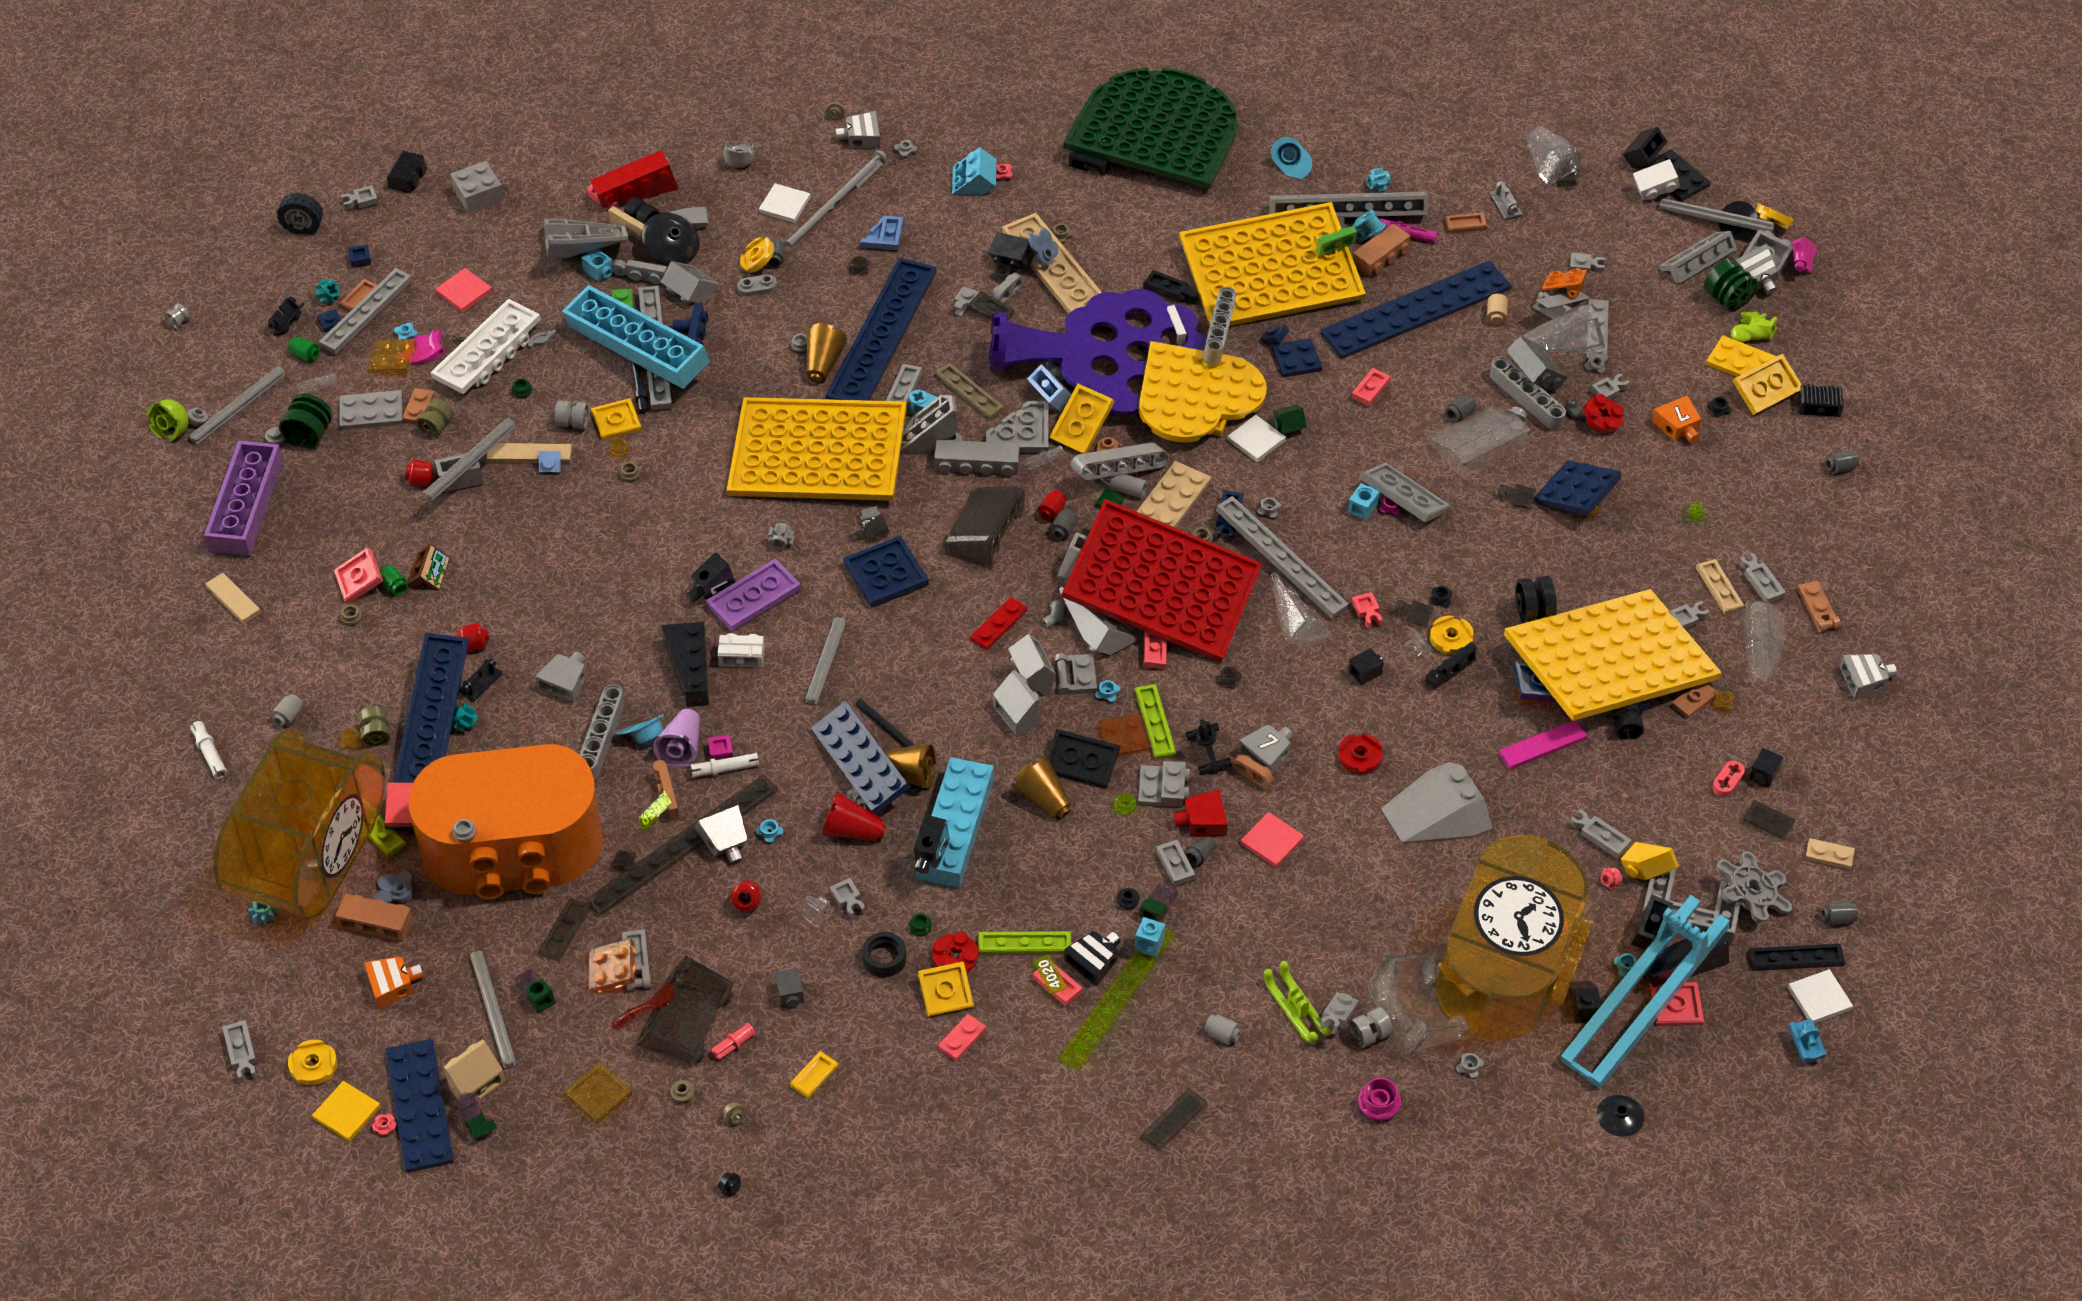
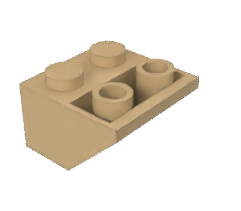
[444,1039,505,1109]

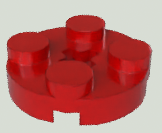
[1582,394,1624,434]
[1338,734,1383,775]
[932,931,979,974]

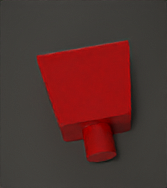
[1173,790,1228,836]

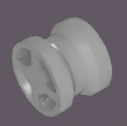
[164,303,190,329]

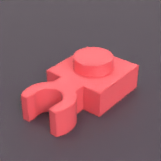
[1351,592,1382,629]

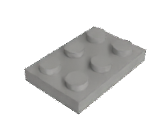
[340,390,403,430]

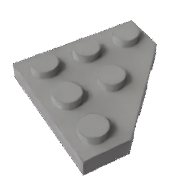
[986,401,1048,453]

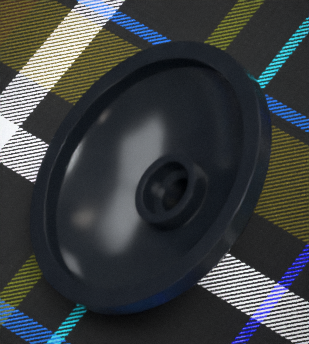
[641,212,700,267]

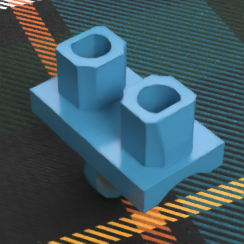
[1788,1019,1826,1063]

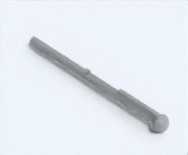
[786,150,886,247]

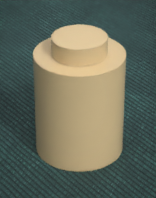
[1487,294,1508,325]

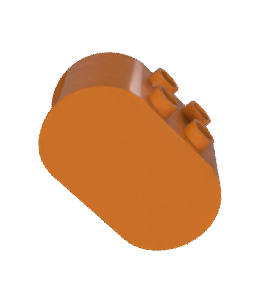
[409,744,603,899]

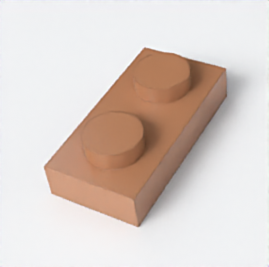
[402,388,435,424]

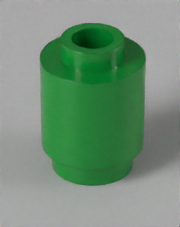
[288,337,320,363]
[380,565,408,597]

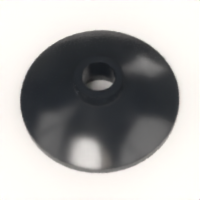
[1718,201,1758,240]
[1596,1095,1645,1137]

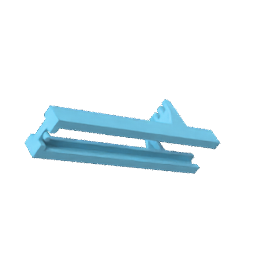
[1561,895,1730,1089]

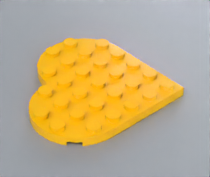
[1139,341,1267,442]

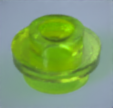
[1114,793,1136,814]

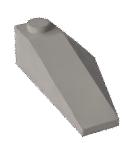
[1059,586,1138,655]

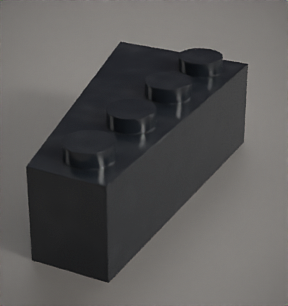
[661,622,709,707]

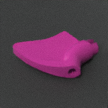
[1792,237,1817,274]
[397,329,445,365]

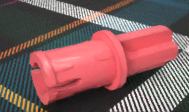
[711,1023,756,1060]

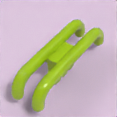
[1263,961,1333,1044]

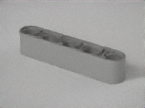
[1203,287,1237,365]
[1490,356,1566,430]
[1071,443,1169,480]
[579,685,624,780]

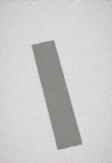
[1536,291,1590,308]

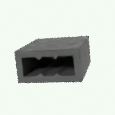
[1507,336,1568,391]

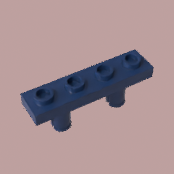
[673,303,709,345]

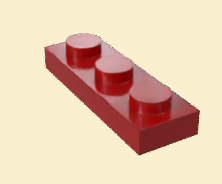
[970,597,1027,651]

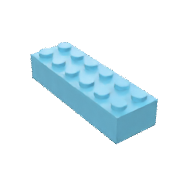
[915,757,994,888]

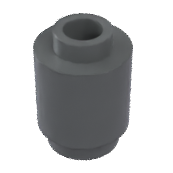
[766,239,785,268]
[1445,394,1476,422]
[1825,450,1859,474]
[1050,509,1077,540]
[1821,901,1858,926]

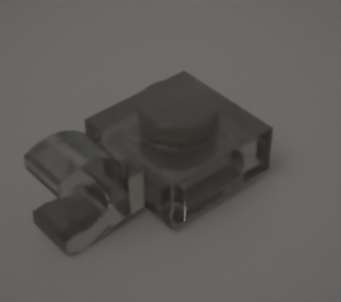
[1496,484,1536,510]
[1393,600,1434,628]

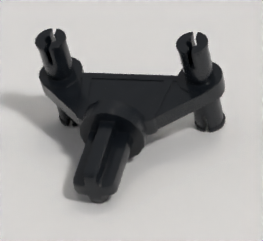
[1185,719,1232,775]

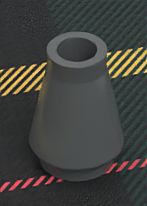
[1185,836,1217,866]

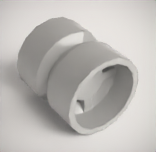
[555,400,589,429]
[1349,1007,1393,1048]

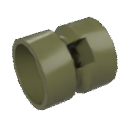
[416,398,454,437]
[358,706,390,748]

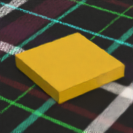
[591,398,642,441]
[918,962,974,1017]
[312,1081,381,1142]

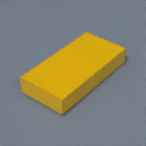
[790,1051,839,1099]

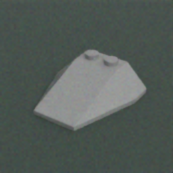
[544,219,628,261]
[1381,762,1493,843]

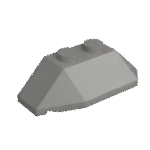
[900,395,957,455]

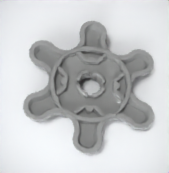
[1716,851,1792,923]

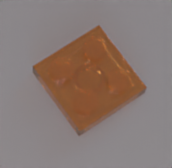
[1098,713,1152,757]
[588,938,635,993]

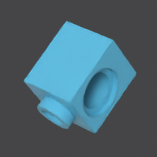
[581,249,614,282]
[1348,483,1380,520]
[1135,917,1165,958]

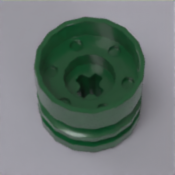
[1704,258,1759,312]
[279,393,333,449]

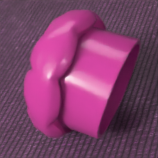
[1358,1078,1401,1121]

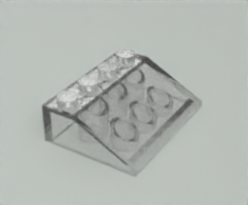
[1425,405,1531,478]

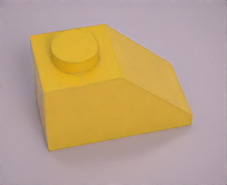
[1621,842,1679,880]

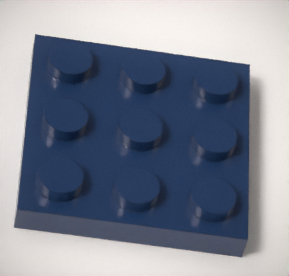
[1534,460,1622,516]
[843,536,929,607]

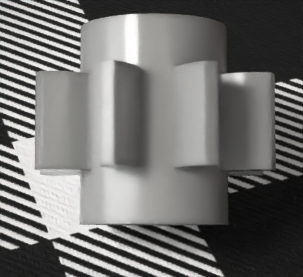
[768,523,795,549]

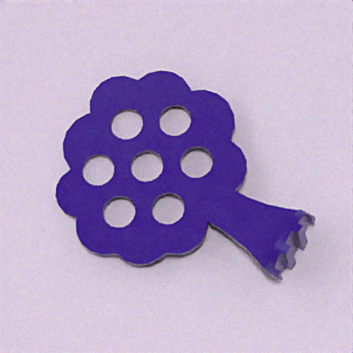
[989,289,1207,416]

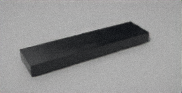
[1748,943,1845,971]

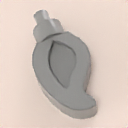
[528,329,557,349]

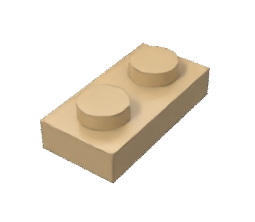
[1805,838,1855,870]

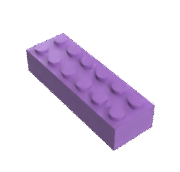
[204,441,283,556]

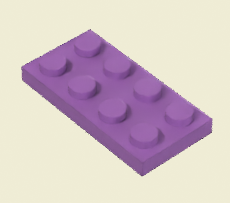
[706,559,801,631]

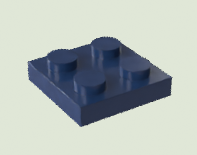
[1272,338,1322,378]

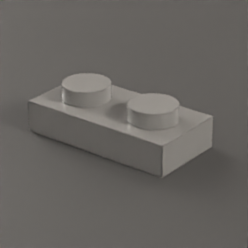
[1156,840,1195,886]

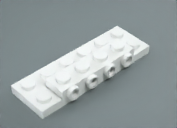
[430,299,541,394]

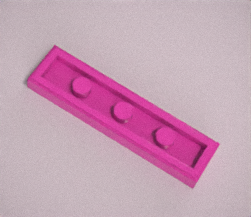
[1499,720,1587,770]

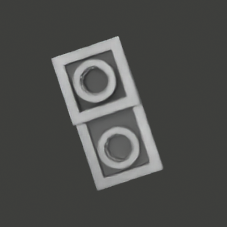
[669,207,709,229]

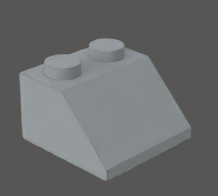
[661,261,721,304]

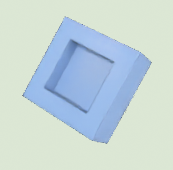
[539,451,561,472]

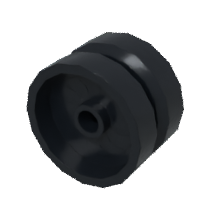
[1515,576,1557,624]

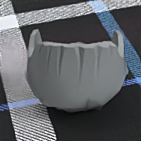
[723,141,755,168]

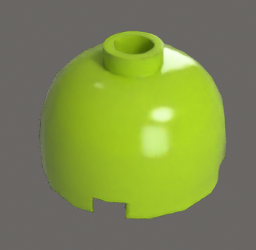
[146,399,189,441]

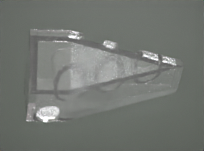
[1524,126,1581,185]
[1514,304,1605,354]
[1270,572,1334,648]
[1743,600,1788,684]

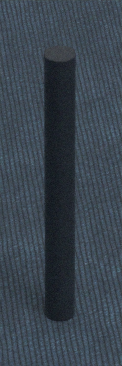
[856,699,915,747]

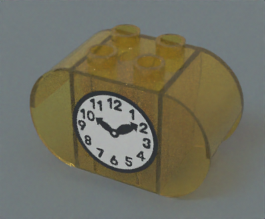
[214,728,385,919]
[1435,835,1594,1041]

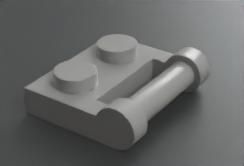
[1054,653,1097,695]

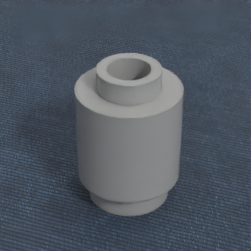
[271,694,303,727]
[1204,1014,1241,1045]

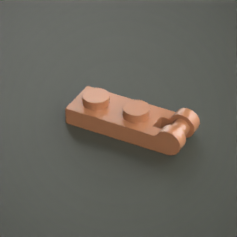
[1797,581,1841,633]
[653,760,679,821]

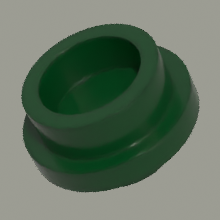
[512,378,532,398]
[909,913,932,936]

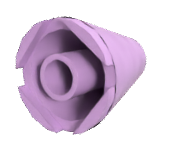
[653,709,700,768]

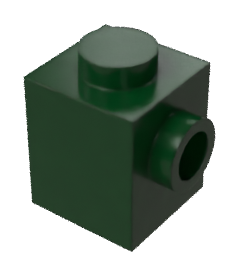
[1272,404,1307,434]

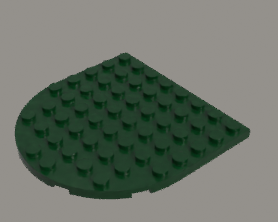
[1063,68,1238,189]

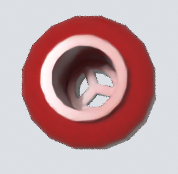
[405,460,436,488]
[456,623,490,653]
[731,880,763,912]

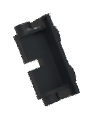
[268,296,305,335]
[459,658,503,701]

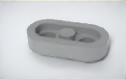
[992,273,1024,306]
[737,274,777,296]

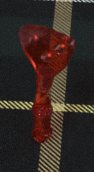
[611,982,675,1029]

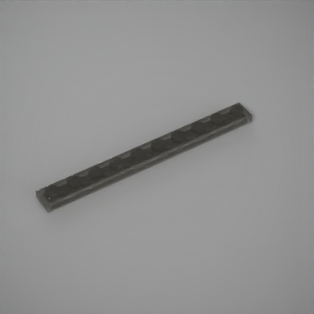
[586,774,778,917]

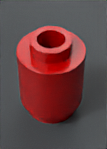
[1038,490,1066,521]

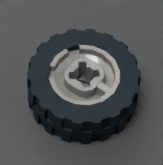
[277,193,323,235]

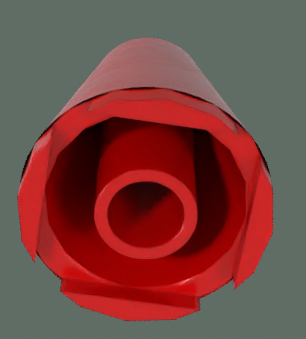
[821,792,887,842]

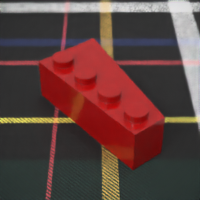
[590,150,678,208]

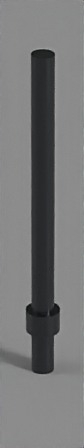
[631,361,647,414]

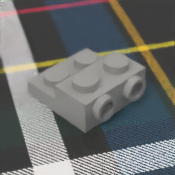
[1743,229,1794,275]
[1138,761,1190,808]

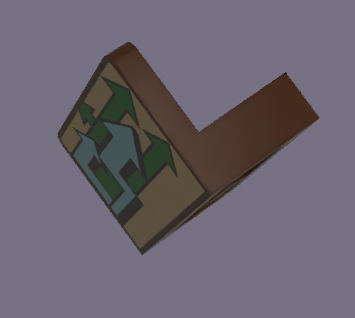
[407,544,450,590]

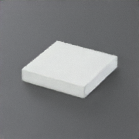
[759,184,811,223]
[1227,415,1286,462]
[1787,969,1853,1023]

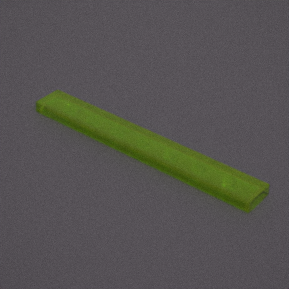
[1059,928,1176,1071]

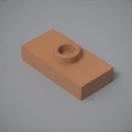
[1671,683,1718,719]

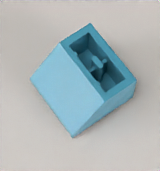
[952,147,996,195]

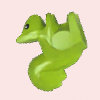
[1731,311,1778,343]

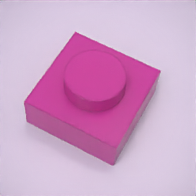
[708,735,733,760]

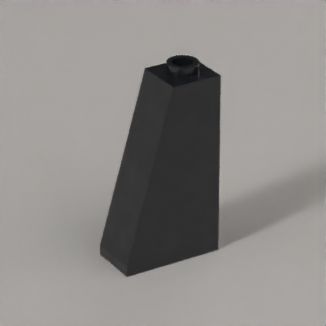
[1643,928,1730,987]

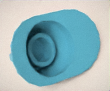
[1271,137,1312,179]
[615,714,664,746]

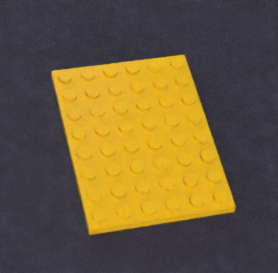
[1179,202,1366,326]
[727,397,907,501]
[1504,589,1722,721]

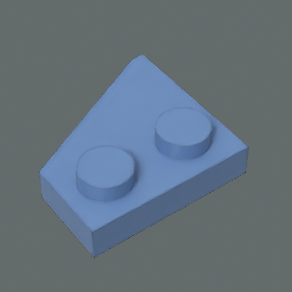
[860,216,903,250]

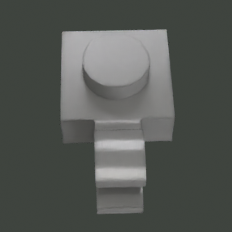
[954,287,981,317]

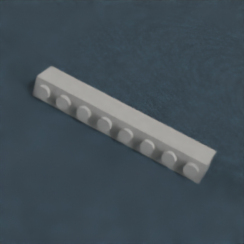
[1269,192,1428,217]

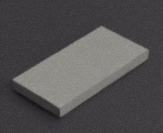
[1360,463,1450,522]

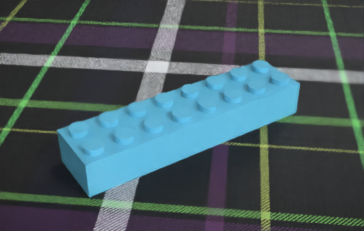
[562,285,710,389]

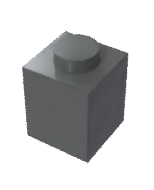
[775,968,804,1008]

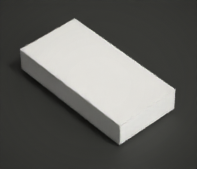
[1167,305,1186,345]

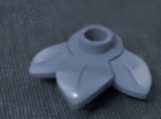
[1028,228,1058,265]
[371,871,413,904]

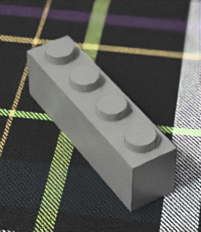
[934,440,1020,476]

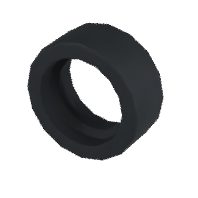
[862,932,907,977]

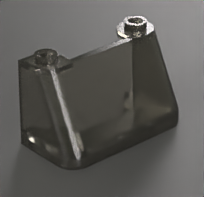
[942,486,1025,570]
[636,956,734,1064]

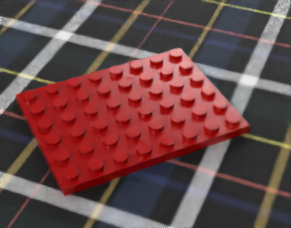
[1061,499,1262,663]

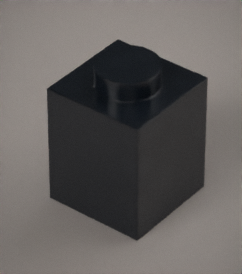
[1348,648,1384,685]
[1749,748,1783,787]

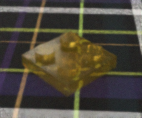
[367,339,417,375]
[564,1062,632,1125]

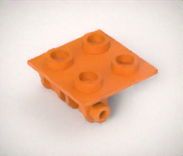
[1541,268,1587,298]

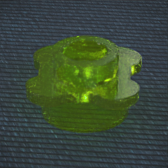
[1689,499,1704,524]

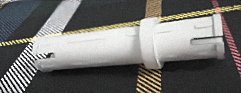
[190,721,228,779]
[690,753,759,778]

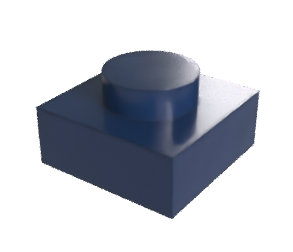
[348,244,371,267]
[317,309,341,332]
[1261,325,1289,345]

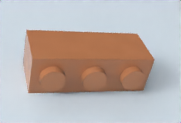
[1352,224,1411,277]
[335,893,413,942]

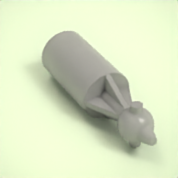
[1091,474,1148,499]

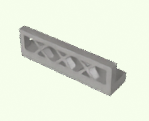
[1658,231,1737,283]

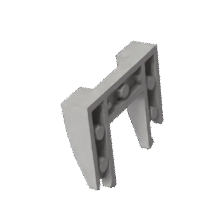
[1641,870,1741,945]

